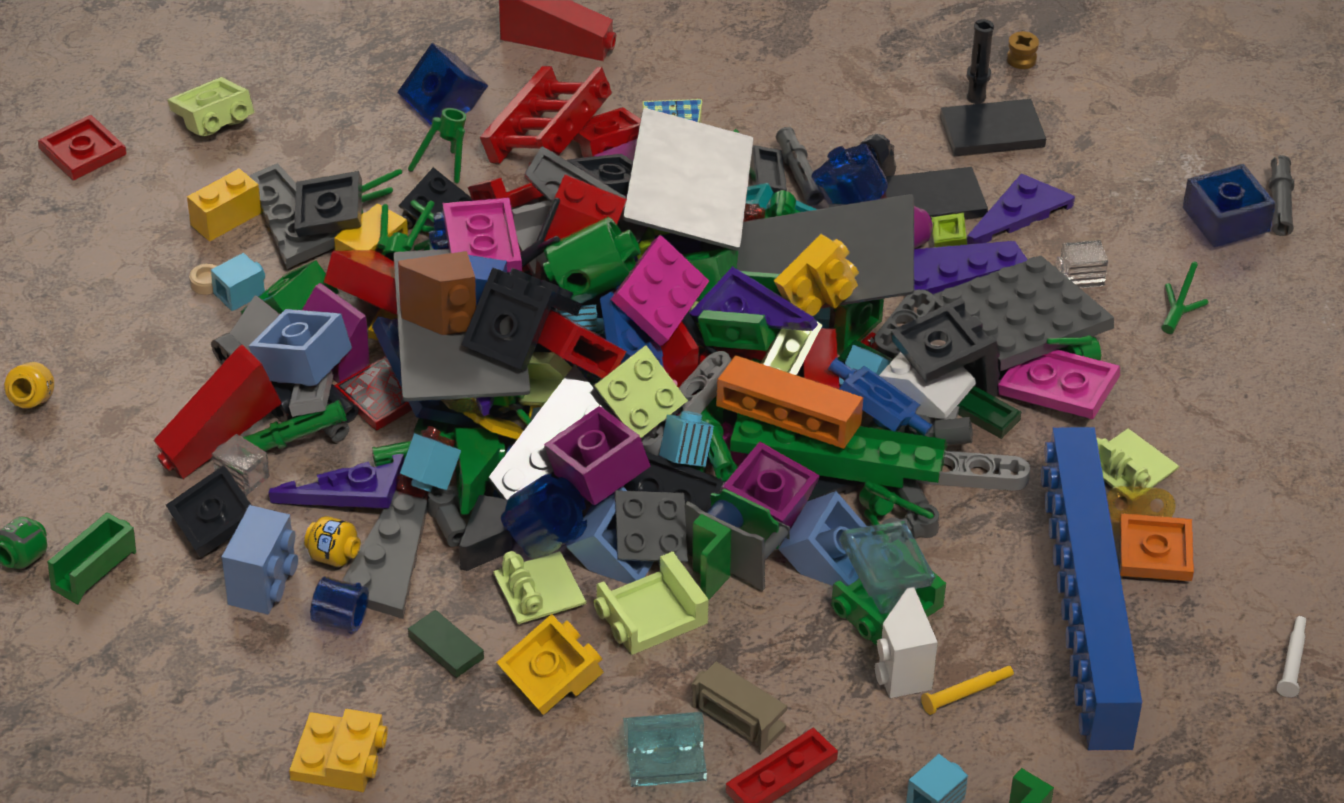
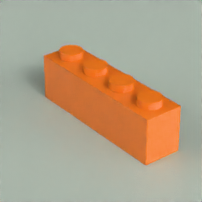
[716,355,863,449]

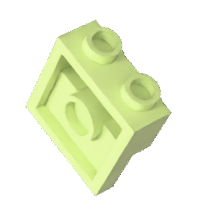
[167,77,255,136]

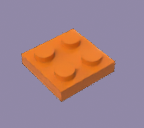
[1119,513,1194,581]

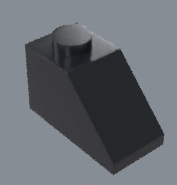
[459,495,526,571]

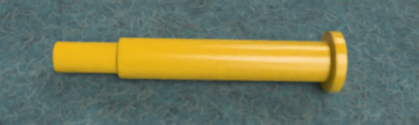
[921,666,1014,715]

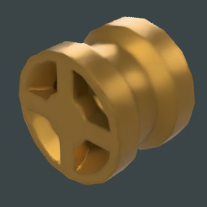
[1007,31,1039,69]

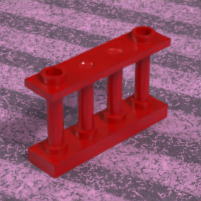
[480,66,612,163]

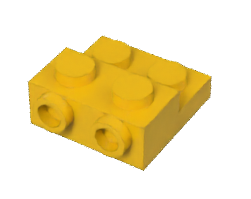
[774,234,859,316]
[496,614,604,715]
[289,709,388,792]

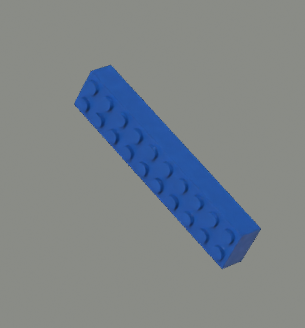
[1041,427,1142,751]

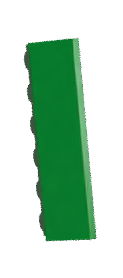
[730,413,947,488]

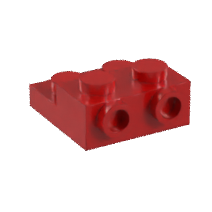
[573,107,641,158]

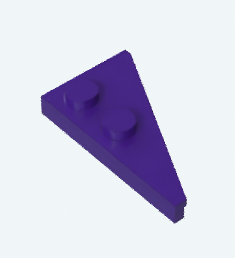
[967,173,1075,245]
[689,266,818,331]
[268,454,405,508]

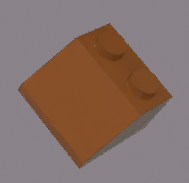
[398,251,476,335]

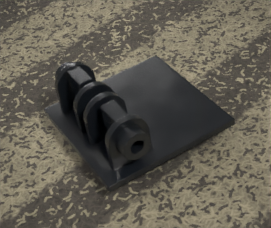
[398,167,473,246]

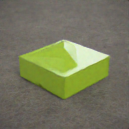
[932,213,967,247]

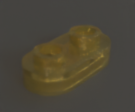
[1106,486,1176,521]

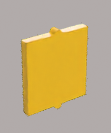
[463,407,525,439]

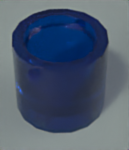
[310,576,369,634]

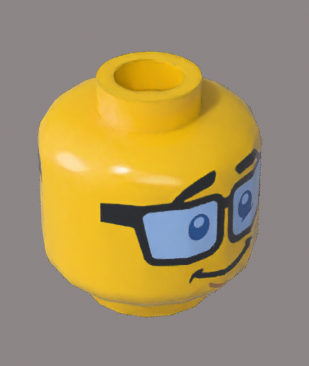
[304,516,361,567]

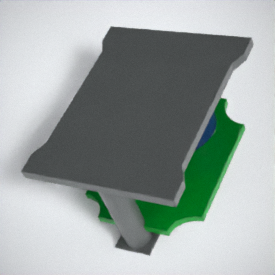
[685,488,790,591]

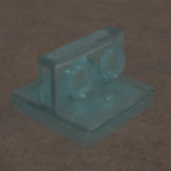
[839,521,936,614]
[623,712,707,787]

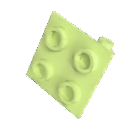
[594,345,688,438]
[1097,428,1179,502]
[493,551,586,624]

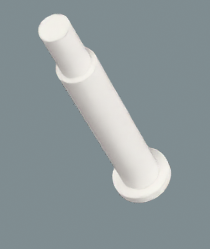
[1277,616,1306,697]

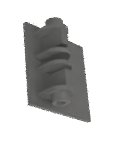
[614,490,688,567]

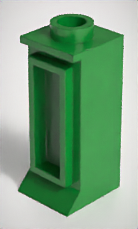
[47,512,136,605]

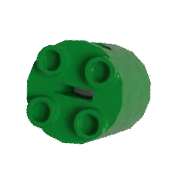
[543,217,641,304]

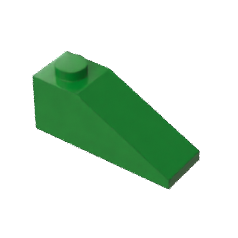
[454,428,505,514]

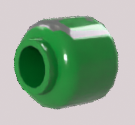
[0,516,48,570]

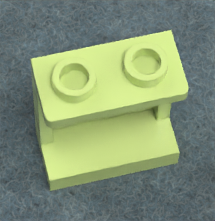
[594,552,709,655]

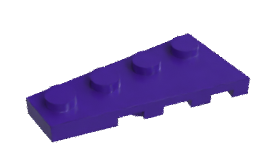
[905,241,1028,296]

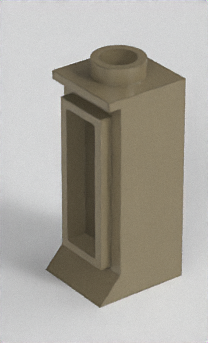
[691,661,787,755]

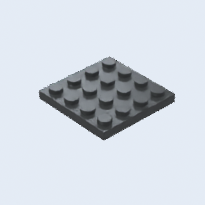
[933,255,1114,371]

